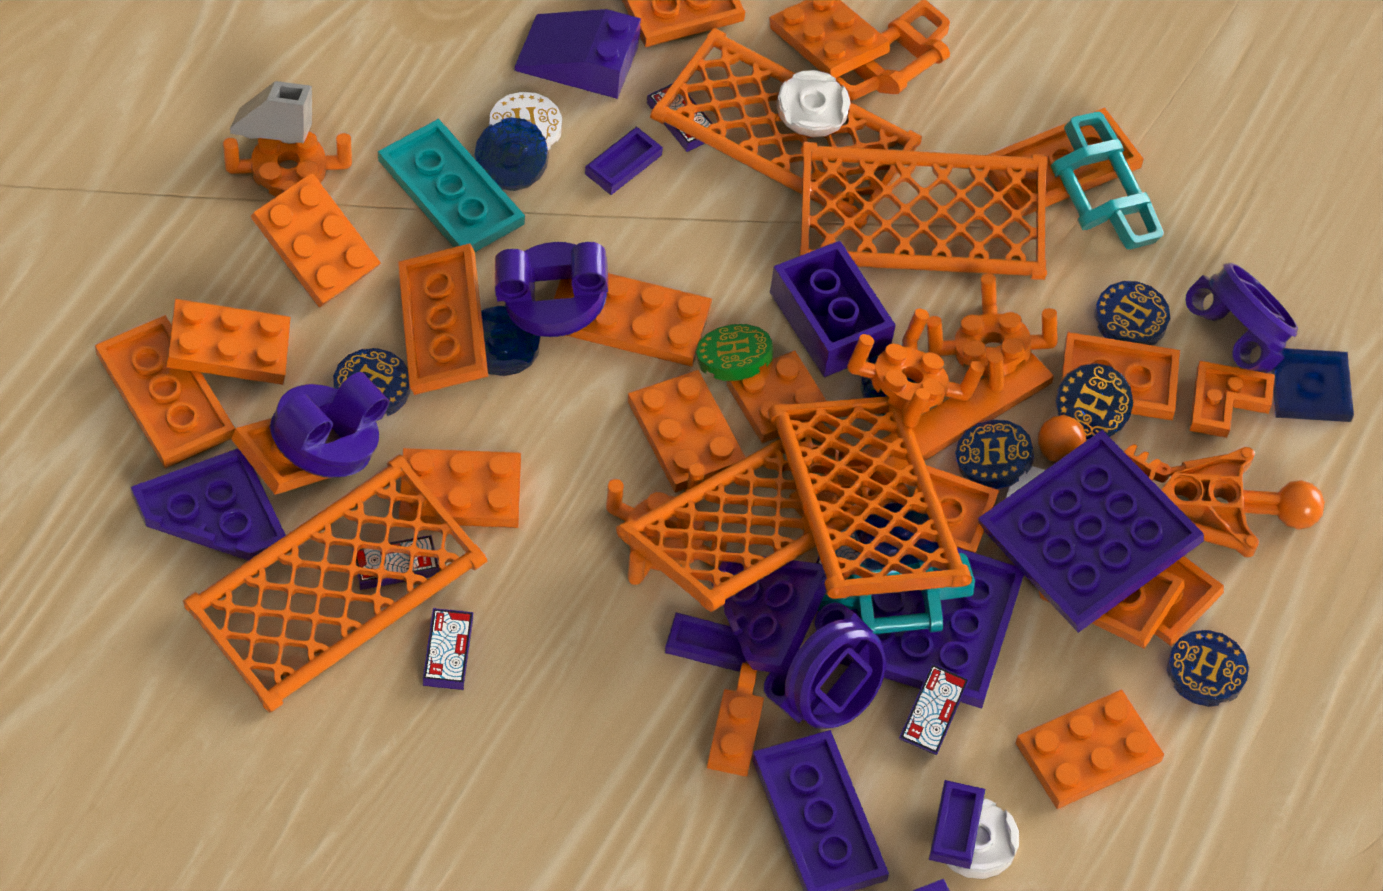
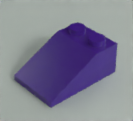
[514,9,641,99]

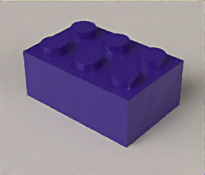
[770,241,896,377]

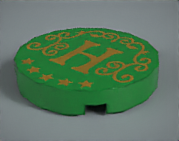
[696,324,774,381]

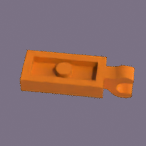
[707,662,764,777]

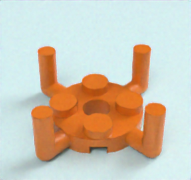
[223,131,352,197]
[927,273,1058,392]
[847,308,985,428]
[606,463,728,585]

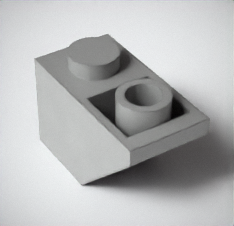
[230,81,312,144]

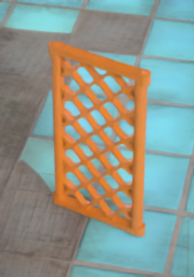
[650,28,922,229]
[799,142,1048,280]
[768,396,972,599]
[616,419,909,612]
[183,454,488,713]

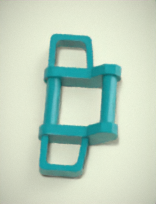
[1050,112,1164,250]
[817,553,975,634]

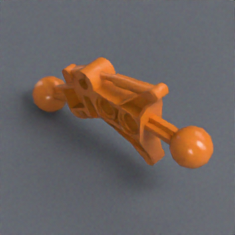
[1038,415,1325,558]

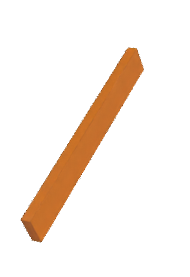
[789,352,1054,518]

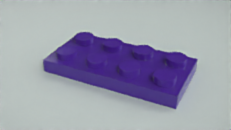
[752,730,889,891]

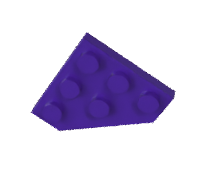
[131,448,286,561]
[712,551,827,675]

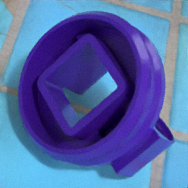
[495,242,608,337]
[1185,263,1298,373]
[270,372,389,478]
[764,602,886,729]

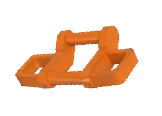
[835,0,950,101]

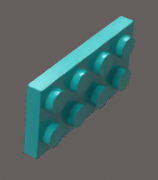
[378,118,525,252]

